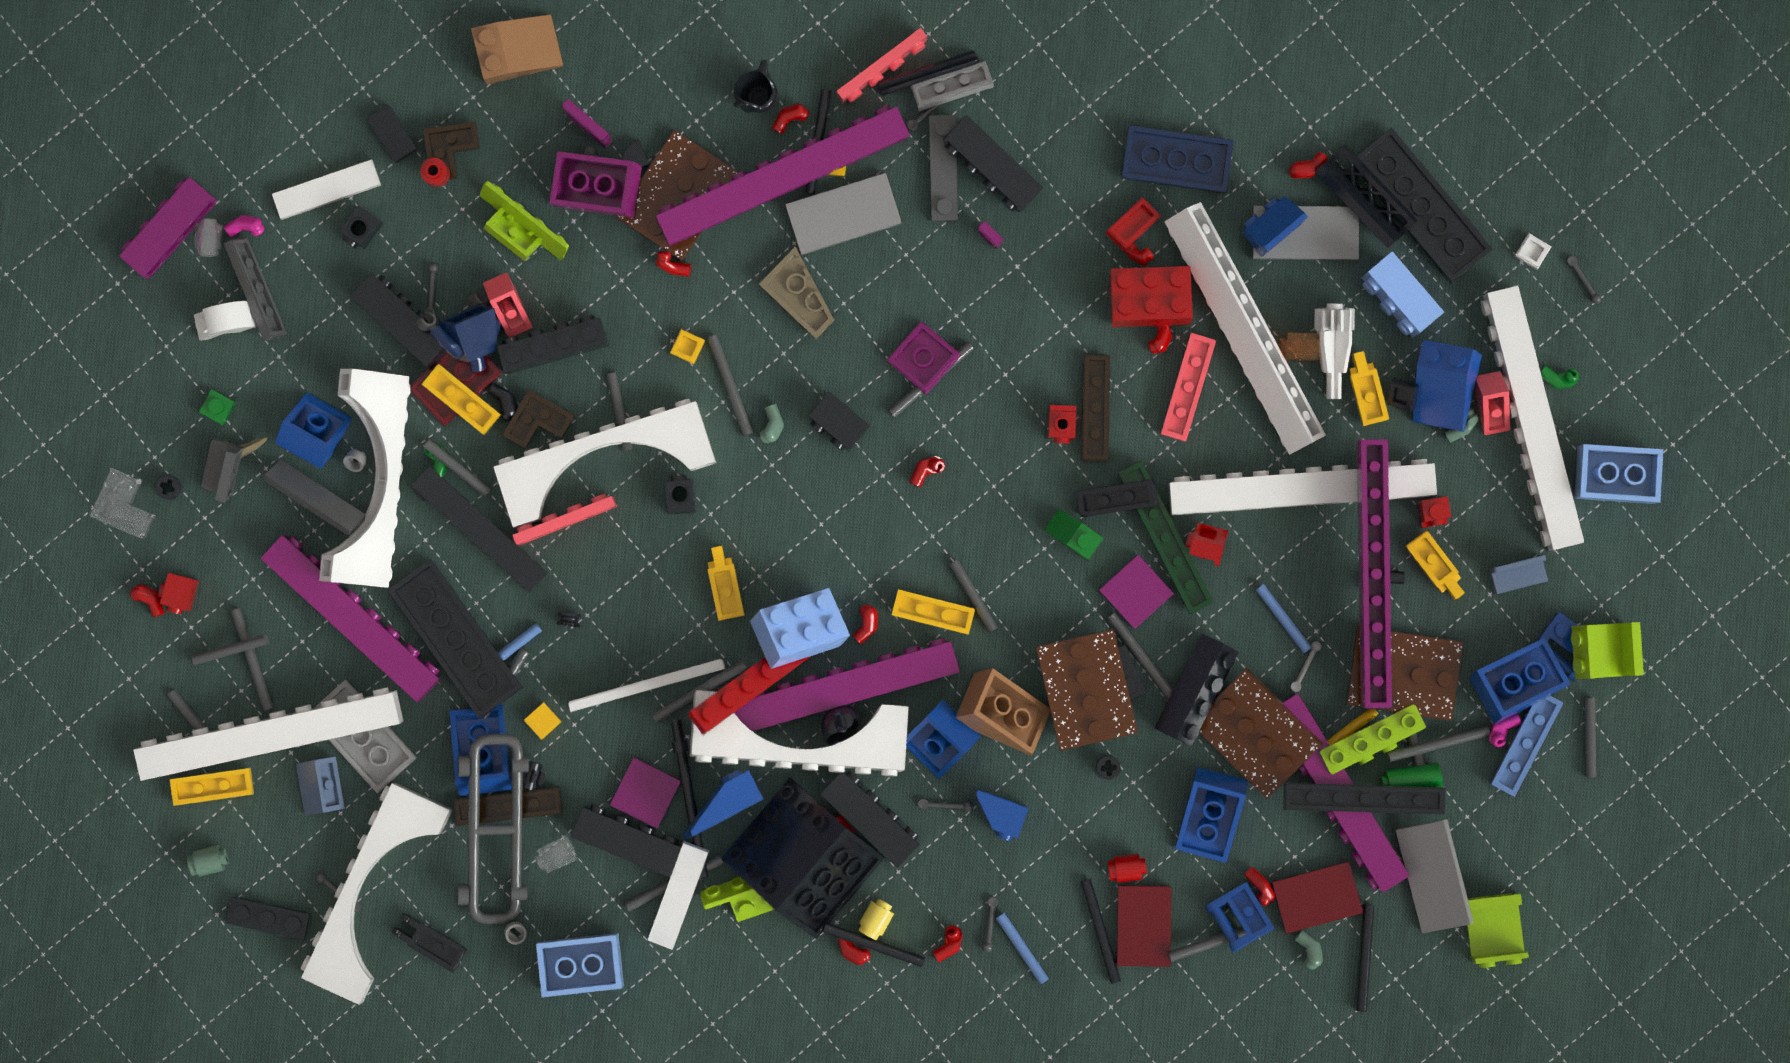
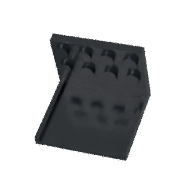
[721,778,885,939]

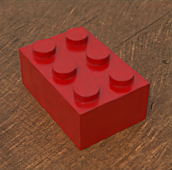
[1109,266,1193,327]

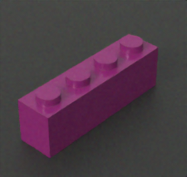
[119,177,218,280]

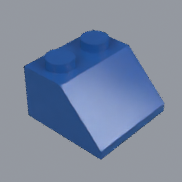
[1242,196,1308,257]
[275,392,353,469]
[906,700,981,779]
[975,789,1029,841]

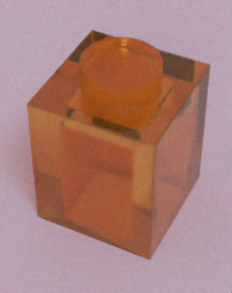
[1279,332,1319,362]

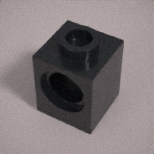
[340,205,383,249]
[665,475,696,515]

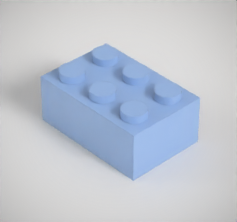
[1361,251,1444,338]
[1574,444,1663,504]
[750,588,850,669]
[536,933,624,997]

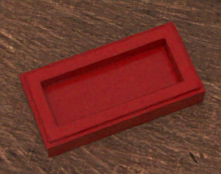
[1105,197,1161,252]

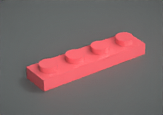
[836,28,927,104]
[1160,333,1216,442]
[513,493,617,546]

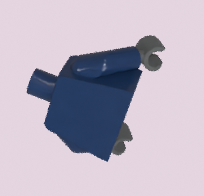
[416,291,501,372]

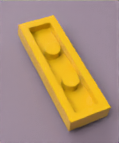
[422,364,501,435]
[892,589,975,635]
[170,768,254,806]

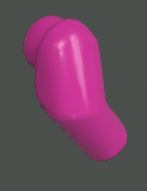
[223,215,264,237]
[1489,713,1521,747]

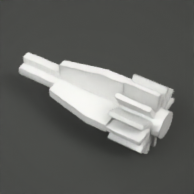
[1314,303,1355,399]

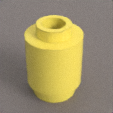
[858,898,894,940]

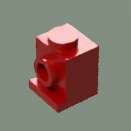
[1048,405,1076,444]
[1417,496,1451,528]
[1186,523,1228,566]

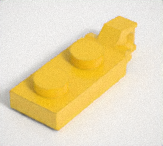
[1349,351,1389,426]
[1404,530,1465,600]
[707,546,745,621]

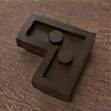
[423,121,480,180]
[503,389,575,449]

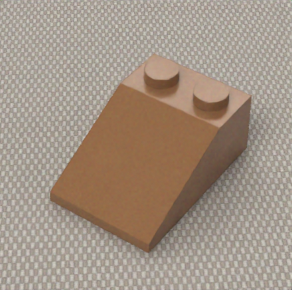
[471,15,564,85]
[955,668,1050,755]

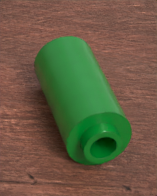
[1381,763,1443,787]

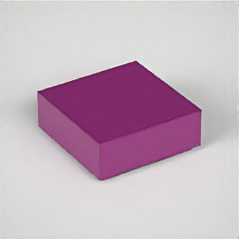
[978,221,1004,249]

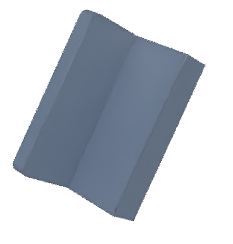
[1489,555,1548,594]
[296,757,345,816]

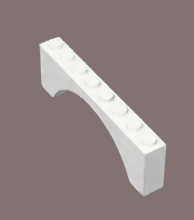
[319,369,411,588]
[494,399,716,528]
[689,690,908,776]
[301,783,453,1005]

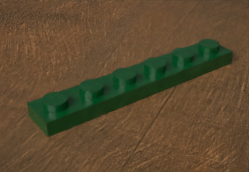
[1118,461,1214,615]

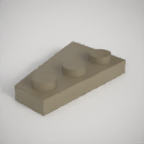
[759,246,834,340]

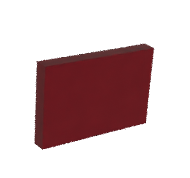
[410,353,503,427]
[1271,861,1363,934]
[1117,886,1171,967]

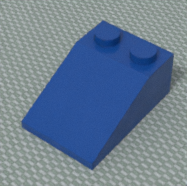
[1413,340,1482,432]
[1469,638,1571,724]
[450,704,512,796]
[1175,767,1248,863]
[682,770,763,840]

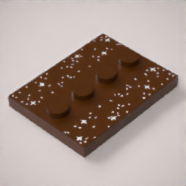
[616,130,739,262]
[1346,626,1463,721]
[1036,629,1138,751]
[1199,668,1323,799]

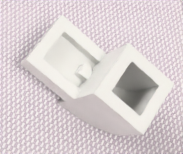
[194,301,257,340]

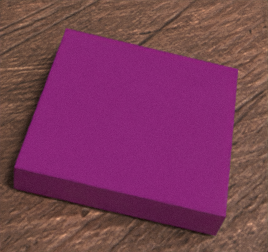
[562,99,612,148]
[886,321,961,395]
[1099,555,1174,629]
[610,757,681,829]

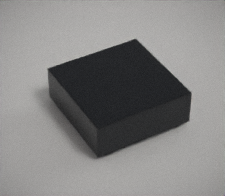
[1387,378,1419,412]

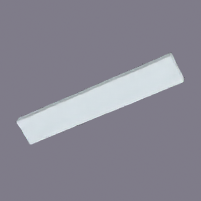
[568,659,726,712]

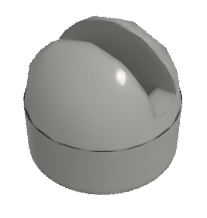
[343,449,367,472]
[504,922,527,945]

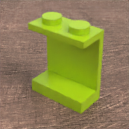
[1571,622,1644,679]
[1467,892,1529,968]

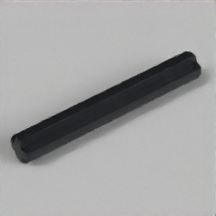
[877,51,978,96]

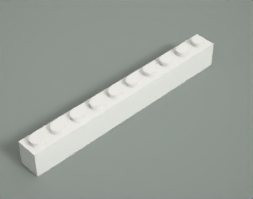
[1165,202,1326,455]
[1481,286,1584,551]
[1168,459,1437,515]
[133,687,404,781]

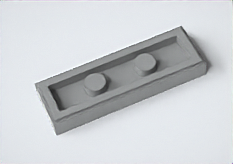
[911,61,994,111]

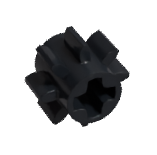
[522,761,547,790]

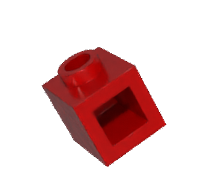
[158,573,199,615]

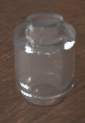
[195,219,222,257]

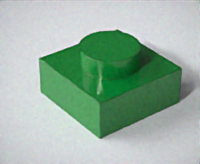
[199,389,236,425]

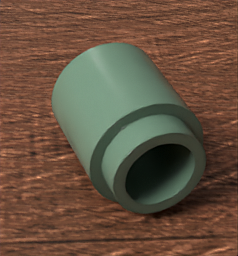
[187,845,229,877]

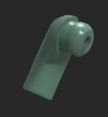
[760,404,784,443]
[1445,407,1478,443]
[1294,930,1323,970]

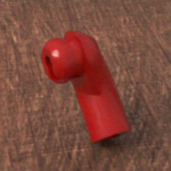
[1124,243,1154,266]
[909,456,945,488]
[130,584,165,618]
[852,604,878,644]
[1244,867,1275,906]
[838,938,870,965]

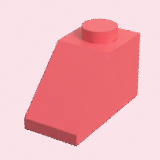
[483,272,533,338]
[1475,371,1510,436]

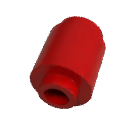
[420,158,450,187]
[1107,853,1147,883]

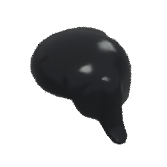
[733,60,778,113]
[821,707,861,745]

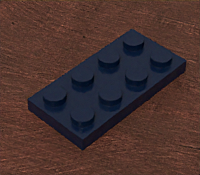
[1121,125,1234,194]

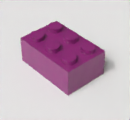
[549,151,642,218]

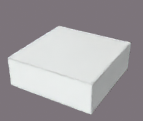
[1514,233,1551,270]

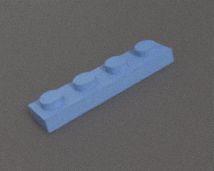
[1490,696,1563,797]

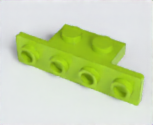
[480,181,569,261]
[1320,705,1426,774]
[700,877,775,922]

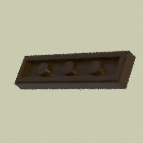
[1081,355,1110,461]
[453,787,563,826]

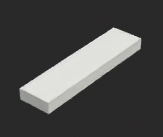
[272,159,381,220]
[648,841,709,950]

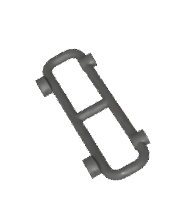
[456,734,529,924]

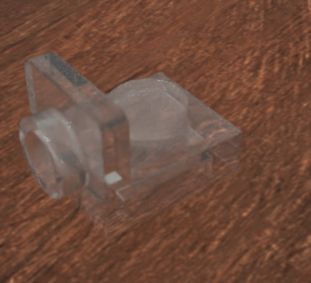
[535,835,579,874]

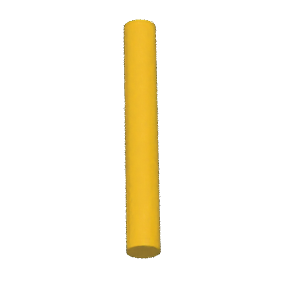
[1327,709,1378,745]

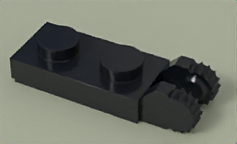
[391,913,468,973]

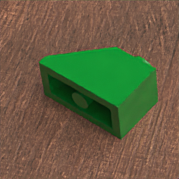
[1044,509,1104,561]

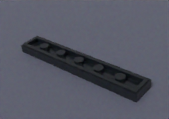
[411,466,547,593]
[1283,783,1445,814]

